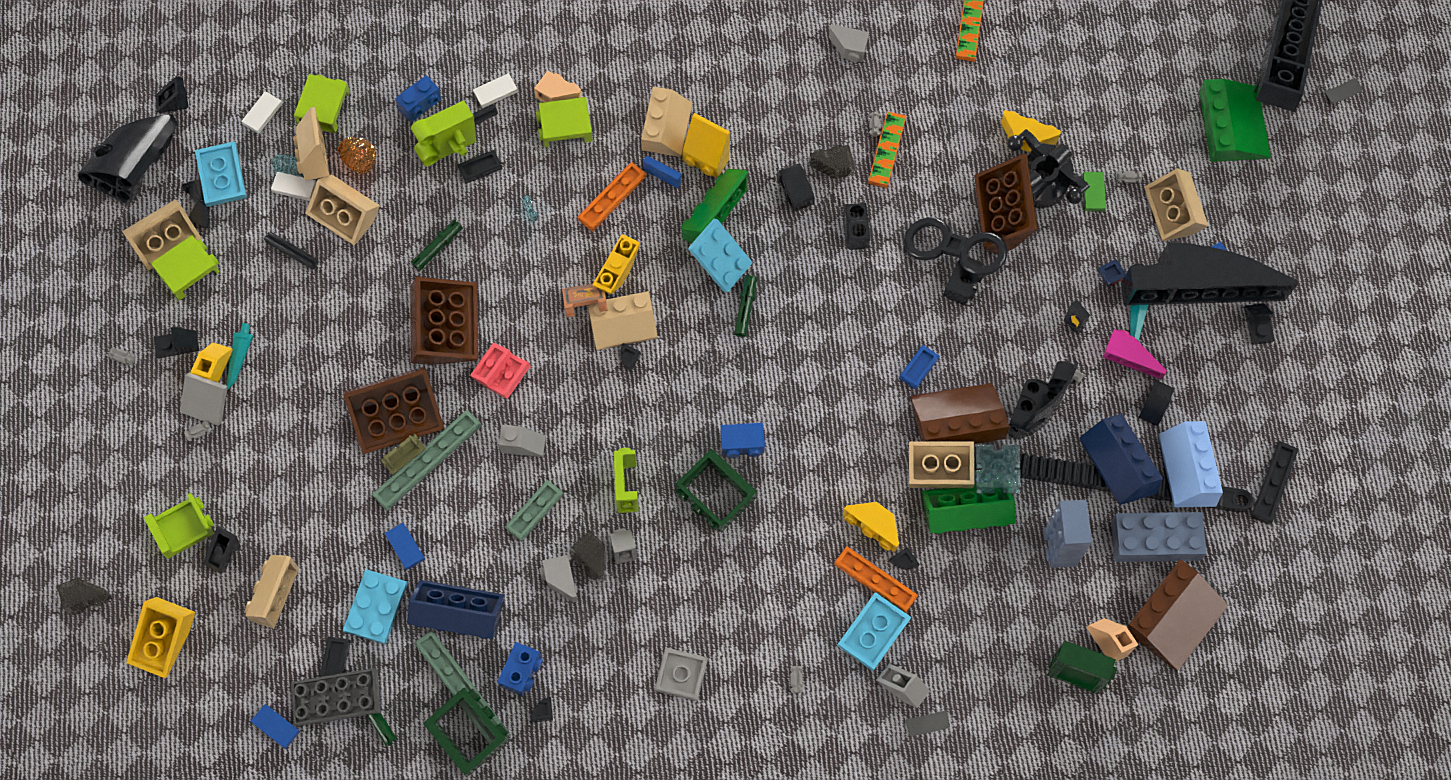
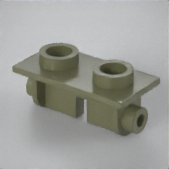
[381,434,426,475]

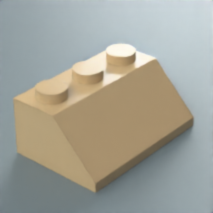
[641,87,692,157]
[293,107,329,181]
[1144,168,1208,241]
[305,174,380,245]
[122,199,202,271]
[588,291,658,350]
[909,442,974,488]
[245,555,299,629]

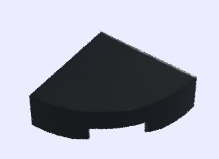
[182,180,204,201]
[189,200,210,228]
[620,343,641,371]
[889,547,920,570]
[531,697,553,723]

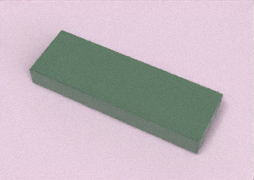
[505,480,564,542]

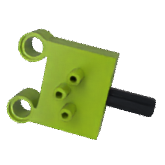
[411,100,498,166]

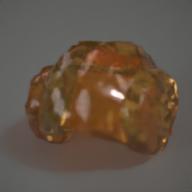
[337,137,377,175]

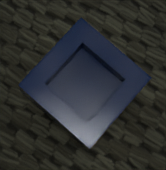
[1097,259,1126,287]

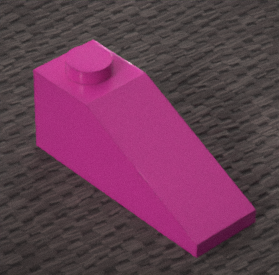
[1103,329,1167,380]

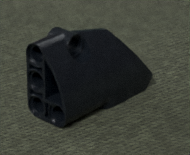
[78,114,178,203]
[1008,361,1079,440]

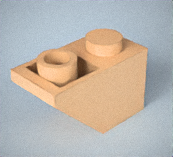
[534,71,582,102]
[1086,618,1138,662]

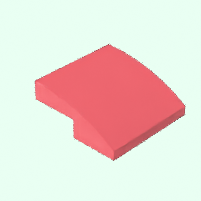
[470,342,531,399]

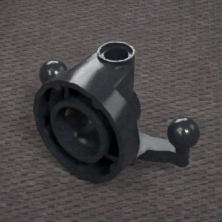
[1007,129,1090,209]

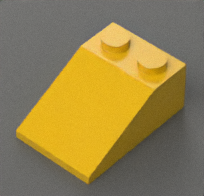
[682,113,730,178]
[126,597,195,678]

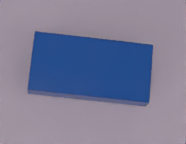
[643,156,681,188]
[899,345,940,390]
[385,522,425,571]
[250,704,300,749]

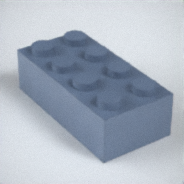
[1043,500,1092,568]
[1111,512,1207,562]

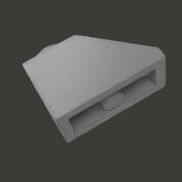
[829,24,869,62]
[499,425,546,457]
[610,528,637,564]
[539,555,578,603]
[876,663,930,708]

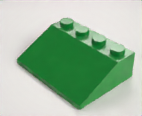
[1199,79,1271,162]

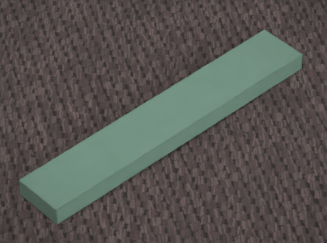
[372,410,482,511]
[414,630,510,744]

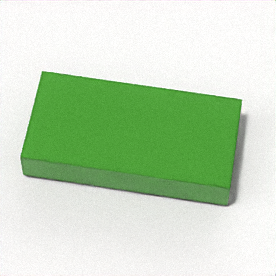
[1083,172,1106,211]

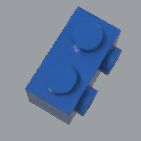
[395,75,442,123]
[720,423,765,458]
[497,642,543,697]

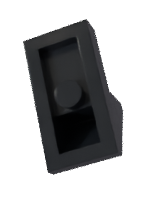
[155,76,189,113]
[1243,303,1275,345]
[154,327,200,359]
[1138,380,1175,427]
[203,526,241,574]

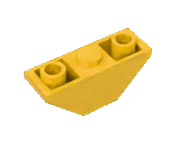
[1001,110,1061,152]
[593,234,640,294]
[190,343,233,383]
[843,502,899,553]

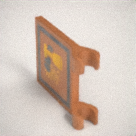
[562,284,608,318]

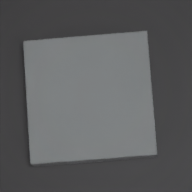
[180,373,228,426]
[655,647,708,702]

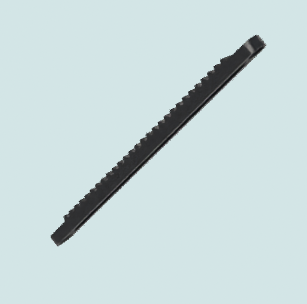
[974,447,1253,513]

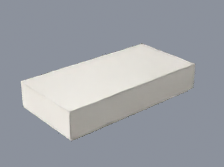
[473,73,518,108]
[241,91,282,134]
[271,172,317,201]

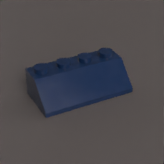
[1079,413,1163,505]
[407,580,505,639]

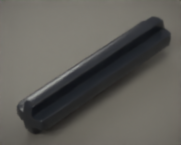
[264,232,319,270]

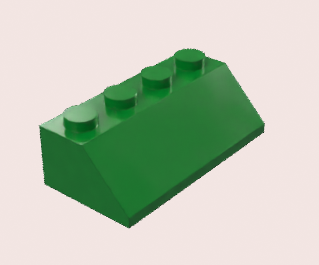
[681,169,748,244]
[922,481,1016,534]

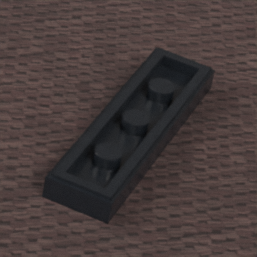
[1250,441,1299,525]

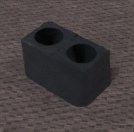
[779,163,815,212]
[843,203,870,250]

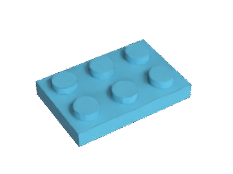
[195,141,247,207]
[688,219,753,292]
[343,569,408,645]
[837,592,911,671]

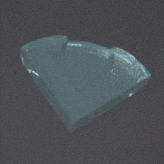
[521,195,538,223]

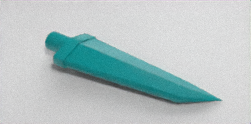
[1130,305,1148,340]
[226,323,253,390]

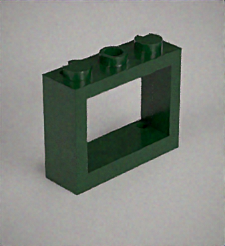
[675,449,758,533]
[1047,640,1117,694]
[423,688,510,776]

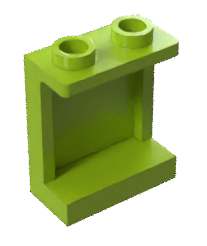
[294,74,350,134]
[536,97,593,147]
[151,235,220,301]
[614,448,639,513]
[143,493,214,559]

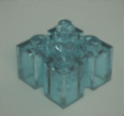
[976,445,1020,493]

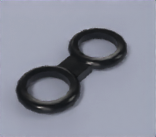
[904,217,1008,276]

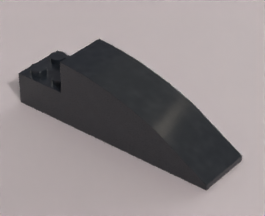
[1254,0,1323,112]
[1121,242,1298,306]

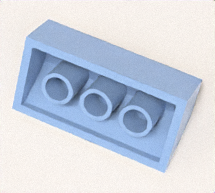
[1158,421,1223,507]

